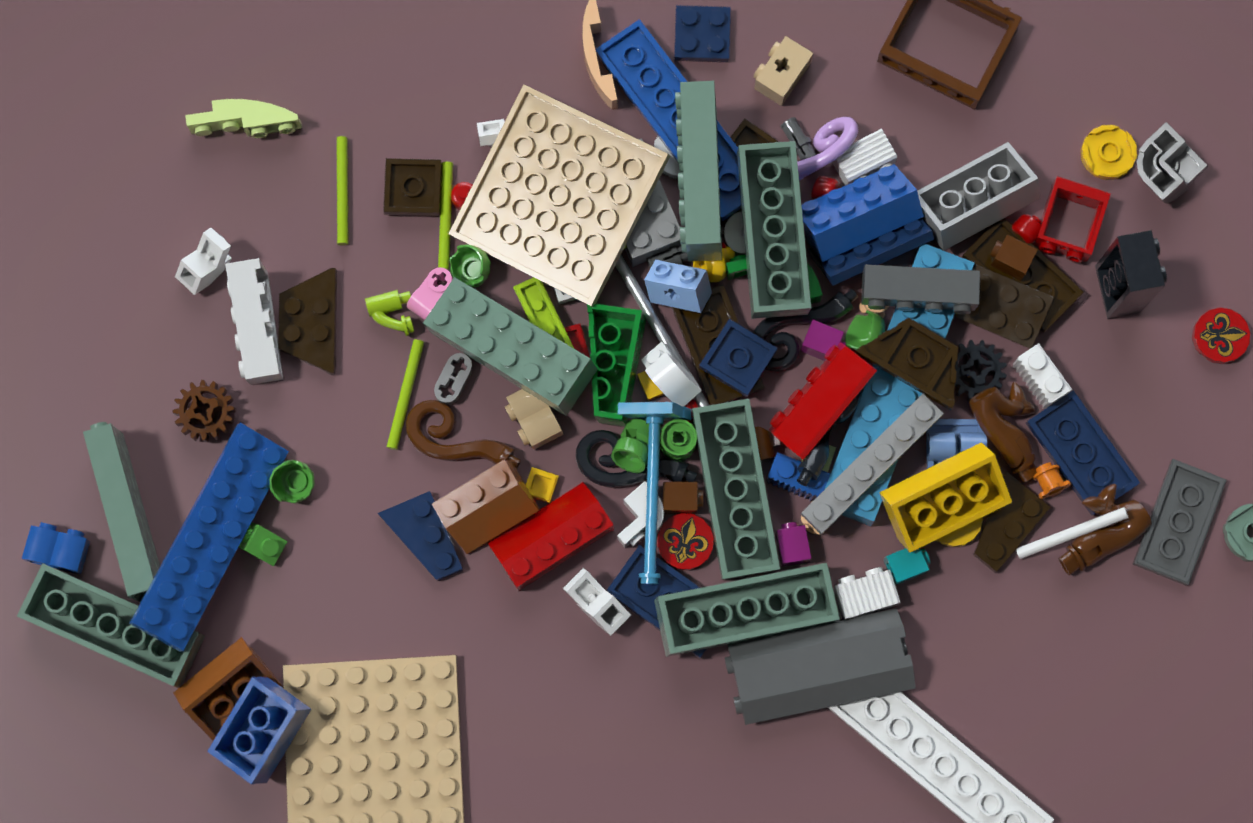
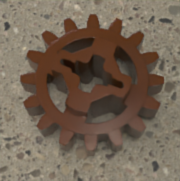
[172,380,236,442]

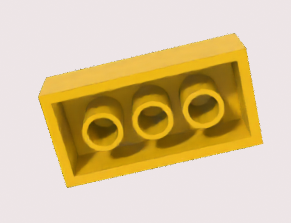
[879,442,1012,553]

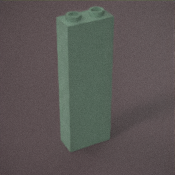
[83,422,160,603]

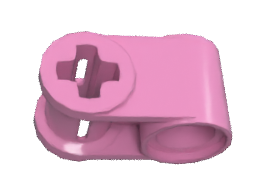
[407,268,453,320]

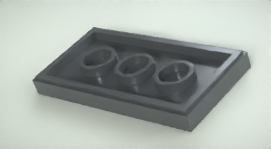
[1133,459,1227,586]

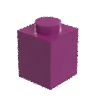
[801,320,846,361]
[775,522,811,567]

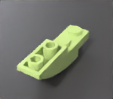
[185,99,302,138]

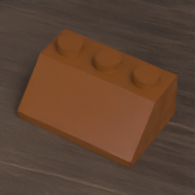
[432,459,540,554]
[173,637,284,741]

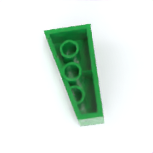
[587,304,646,427]

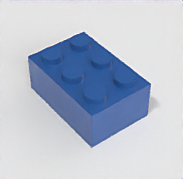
[207,677,312,785]

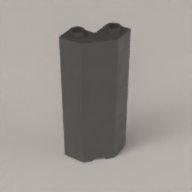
[724,608,916,725]

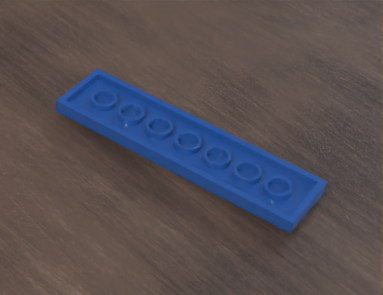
[595,19,741,221]
[129,423,289,652]

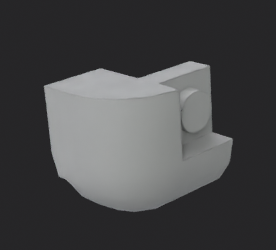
[1137,122,1208,204]

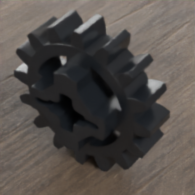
[955,340,1007,401]

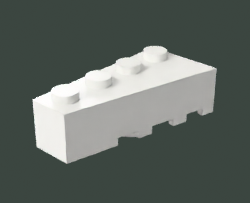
[225,258,284,385]

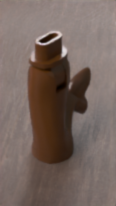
[969,382,1037,482]
[1058,484,1152,576]

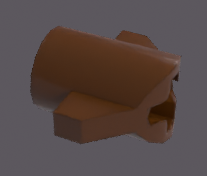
[754,426,782,463]

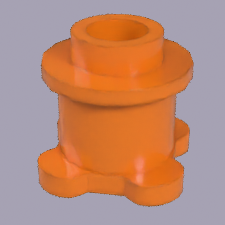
[1033,462,1071,499]

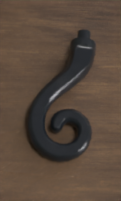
[753,289,858,371]
[797,390,862,486]
[575,430,698,488]

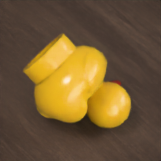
[693,242,735,282]

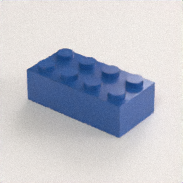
[801,164,924,262]

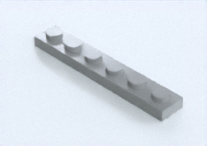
[801,394,944,535]

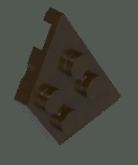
[278,268,337,375]
[856,317,958,411]

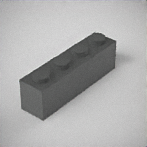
[861,264,980,314]

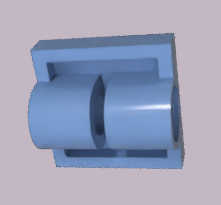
[926,419,987,469]

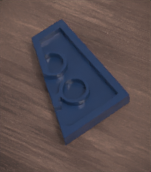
[378,491,463,581]

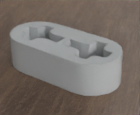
[434,353,473,405]

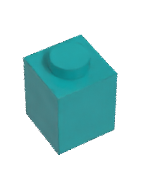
[883,548,931,586]

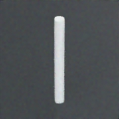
[1016,507,1129,559]

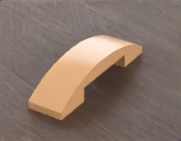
[583,0,618,110]

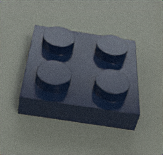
[674,5,731,62]
[699,319,778,397]

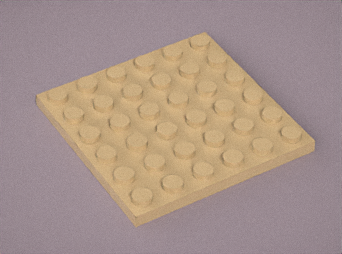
[448,85,670,307]
[283,655,464,823]

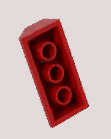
[768,342,877,460]
[488,482,614,591]

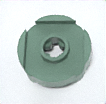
[1223,504,1253,562]

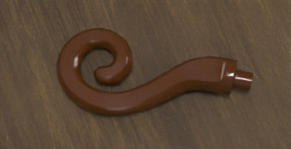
[406,400,521,469]

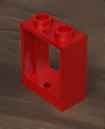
[1033,176,1111,263]

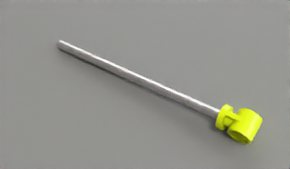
[615,247,709,407]

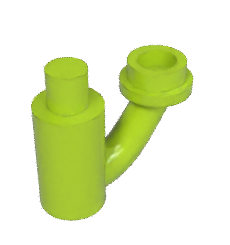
[365,290,414,336]

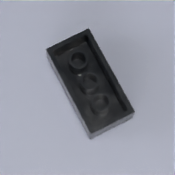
[1095,230,1167,319]

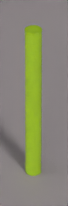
[336,136,348,246]
[438,161,453,271]
[386,339,424,450]

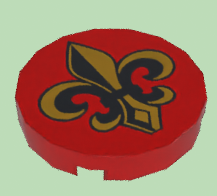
[1192,307,1250,364]
[657,513,714,571]

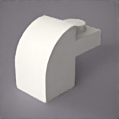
[175,228,232,295]
[641,342,702,406]
[617,481,664,548]
[563,568,631,635]

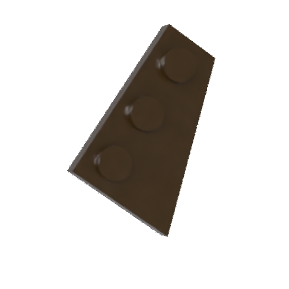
[973,471,1050,573]

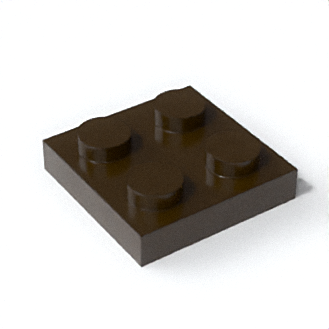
[383,158,442,216]

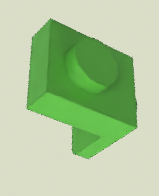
[238,522,288,566]

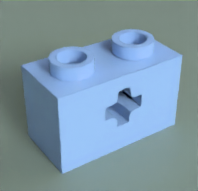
[644,260,712,313]

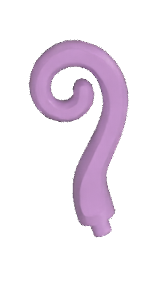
[797,117,858,181]

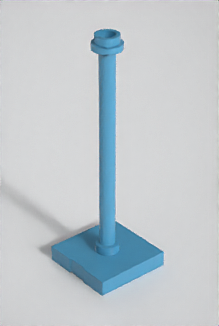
[618,402,692,584]

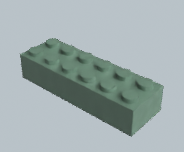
[675,80,722,262]
[736,141,811,319]
[423,277,598,416]
[692,399,780,580]
[17,563,205,688]
[654,563,840,657]

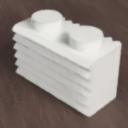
[832,129,897,186]
[1013,344,1072,409]
[833,567,901,620]

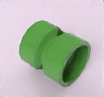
[611,419,649,473]
[660,419,697,461]

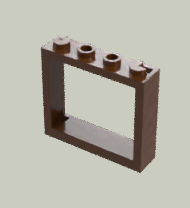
[877,0,1022,110]

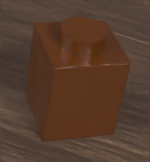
[990,234,1038,281]
[663,482,703,515]

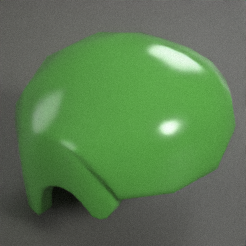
[449,245,491,287]
[845,310,886,351]
[269,460,315,503]

